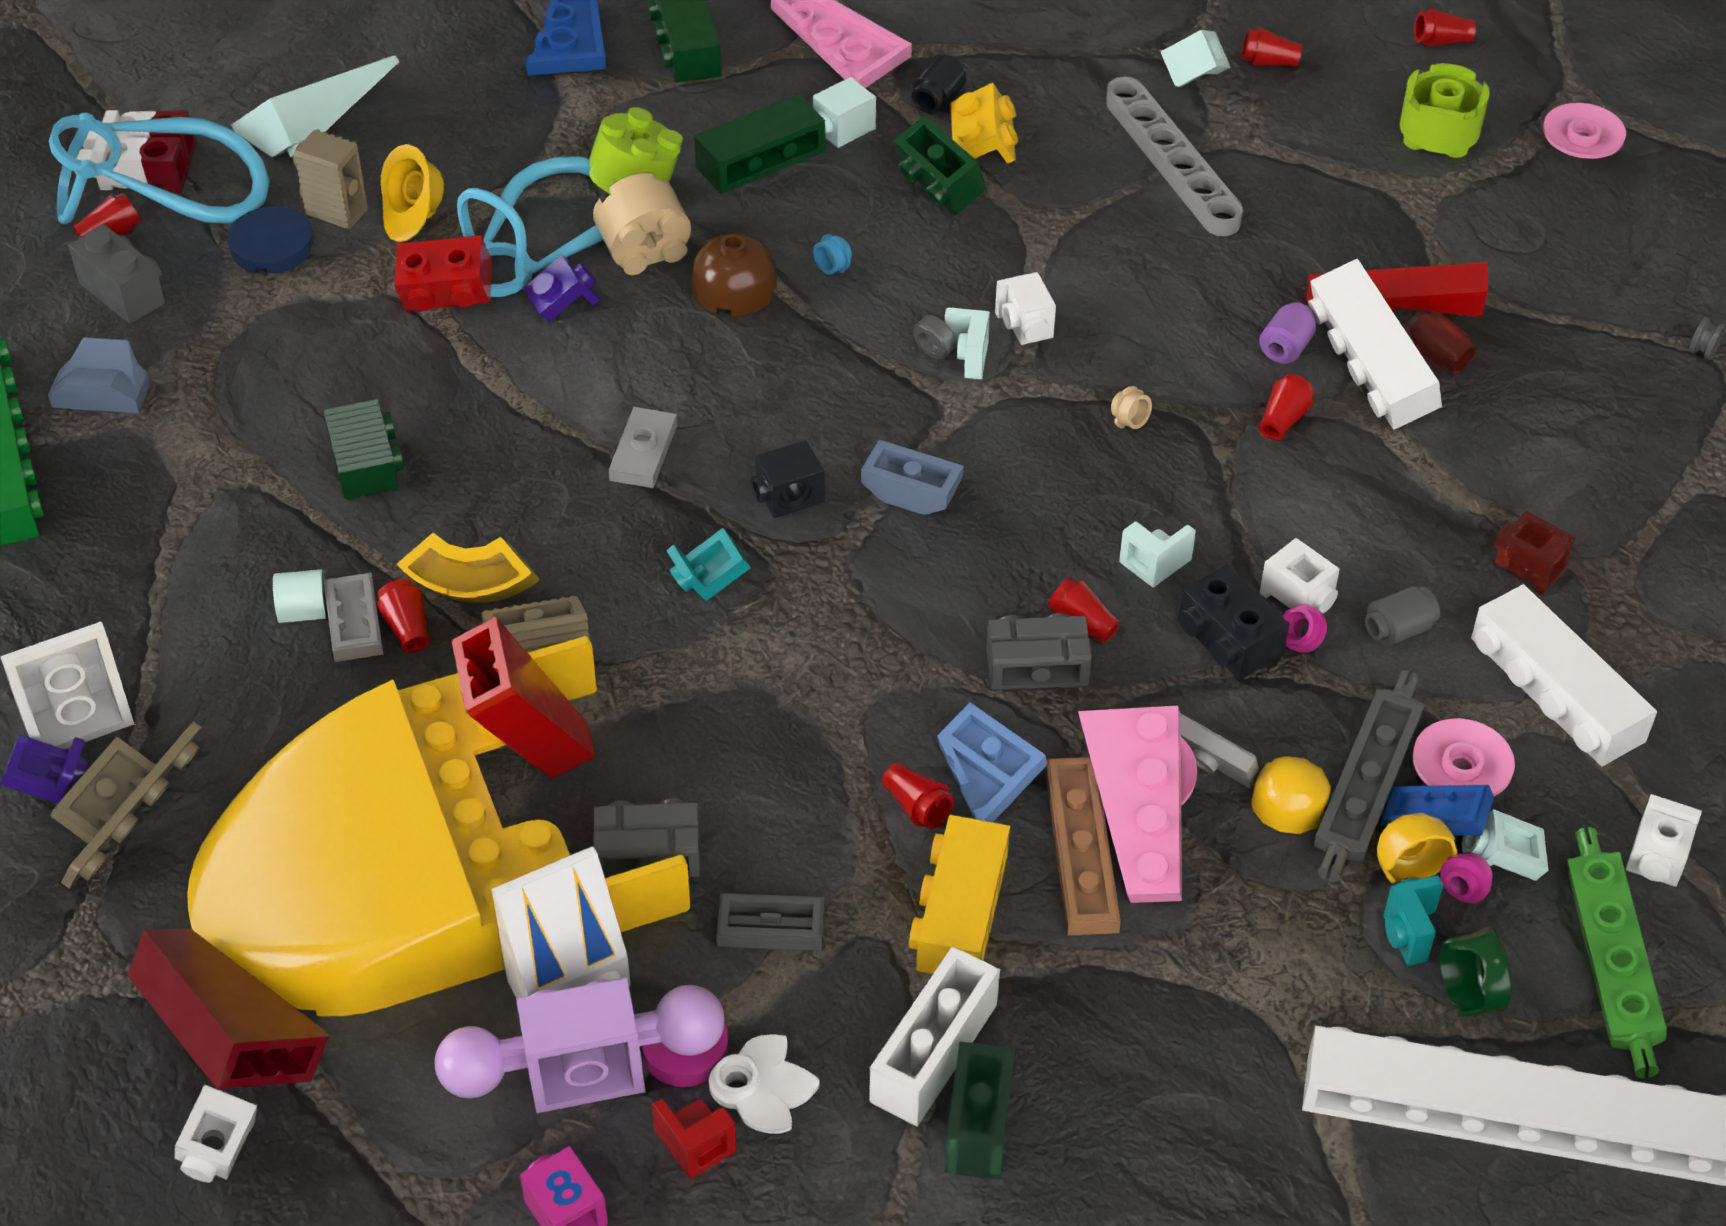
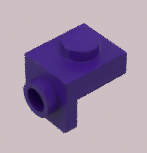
[523,255,600,322]
[0,734,88,804]

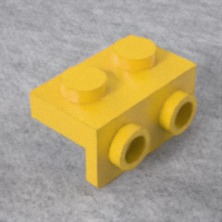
[951,83,1018,164]

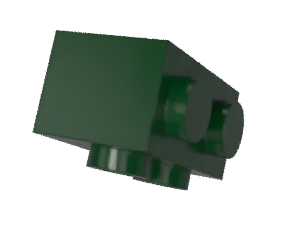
[894,115,987,215]

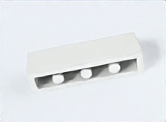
[1308,259,1442,430]
[1471,584,1657,767]

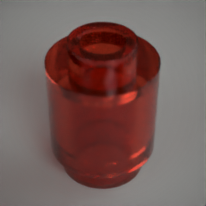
[1410,311,1477,374]

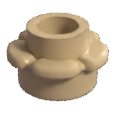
[1111,386,1152,429]

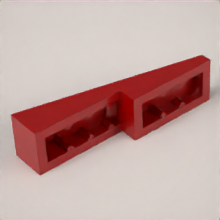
[1306,262,1488,317]

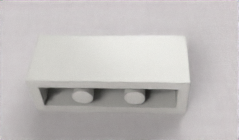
[869,946,1000,1127]

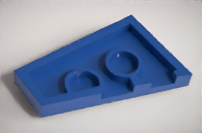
[526,0,606,76]

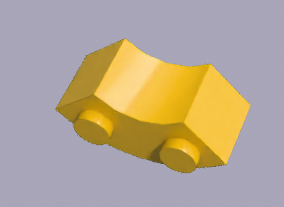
[397,533,541,603]

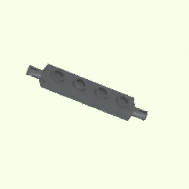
[1313,670,1424,882]

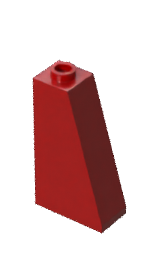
[451,616,596,780]

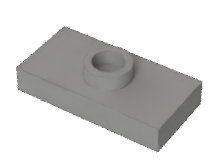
[609,407,677,488]
[324,573,384,662]
[1180,713,1260,789]

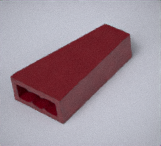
[128,928,329,1089]

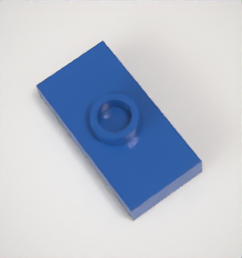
[1380,785,1494,836]

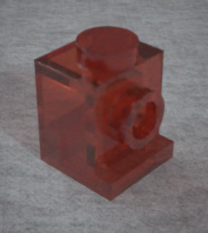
[1494,511,1576,596]

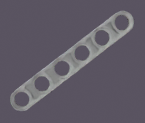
[1106,77,1243,237]

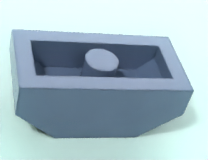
[48,337,150,413]
[861,440,964,515]

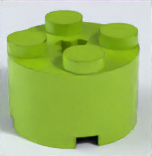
[1400,63,1489,158]
[588,107,683,194]

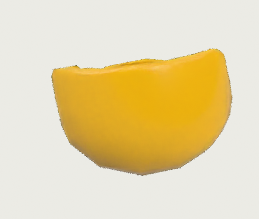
[1251,756,1331,834]
[1377,812,1457,884]

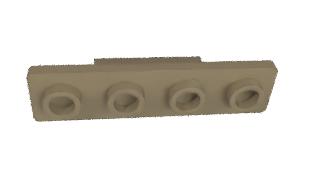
[50,721,202,889]

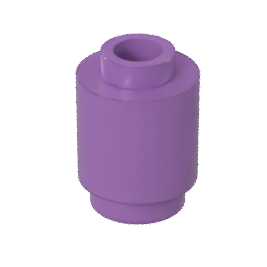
[1259,302,1316,364]

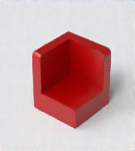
[652,1099,737,1179]

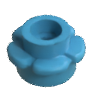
[813,234,852,275]

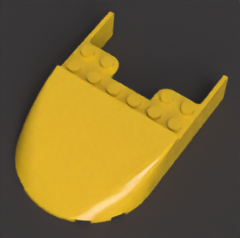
[188,636,691,1017]

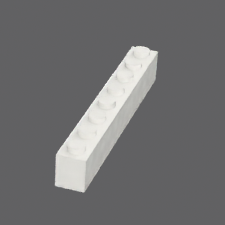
[1302,1026,1726,1186]

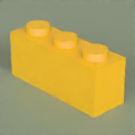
[909,815,1010,974]

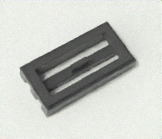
[716,893,825,951]

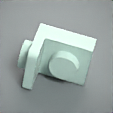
[945,308,989,379]
[1462,809,1548,881]

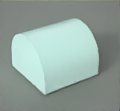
[273,569,326,623]

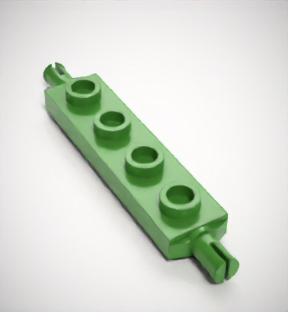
[1567,827,1667,1078]

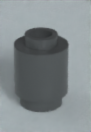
[1365,586,1440,647]

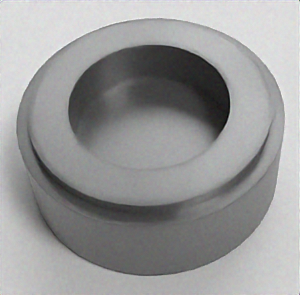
[913,315,957,359]

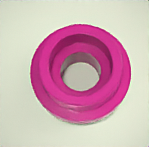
[1282,604,1327,653]
[1440,852,1492,903]

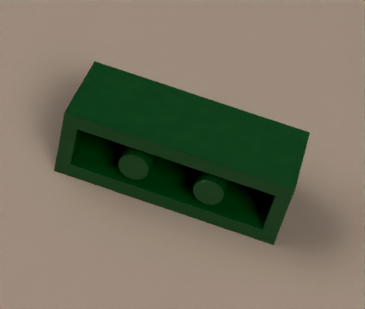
[646,0,722,83]
[694,94,825,194]

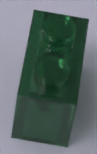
[944,1042,1015,1180]

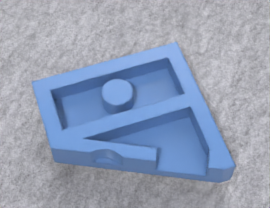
[937,702,1047,823]

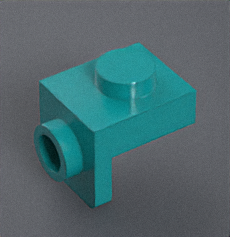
[666,528,751,601]
[1383,876,1443,966]

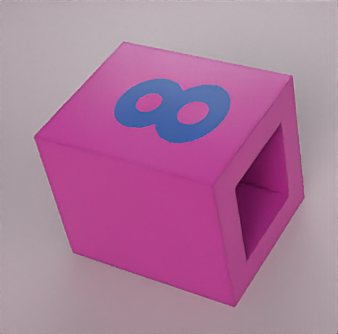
[520,1146,608,1226]

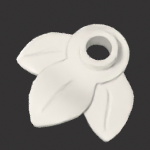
[709,1035,820,1134]

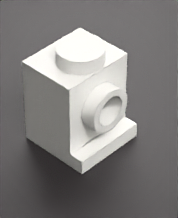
[995,272,1056,345]
[1259,538,1340,613]
[1626,794,1702,887]
[174,1085,257,1182]

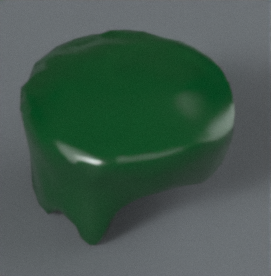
[1440,927,1512,1016]

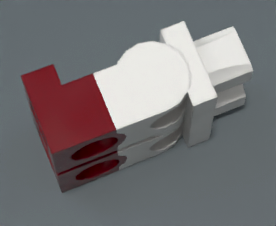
[75,110,197,194]

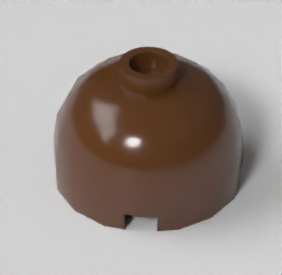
[692,233,777,317]

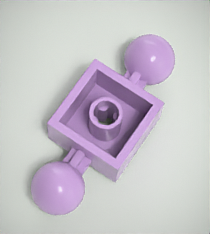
[434,978,725,1113]

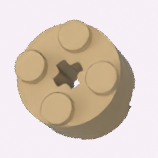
[593,173,691,275]

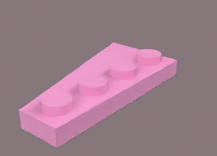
[771,0,912,88]
[1078,706,1182,903]

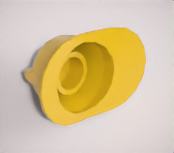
[381,144,444,243]

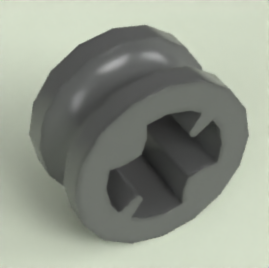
[1689,316,1726,361]

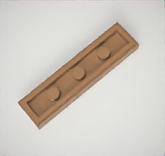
[1045,757,1121,936]

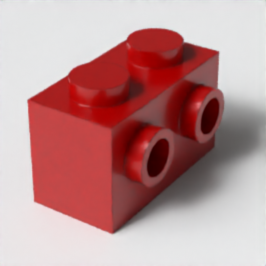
[394,235,492,311]

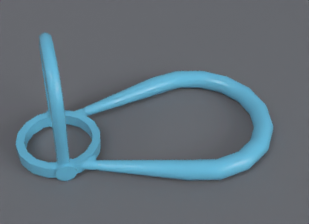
[48,113,270,225]
[457,157,603,297]

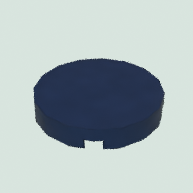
[227,206,314,273]

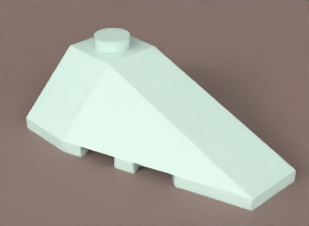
[231,55,399,158]

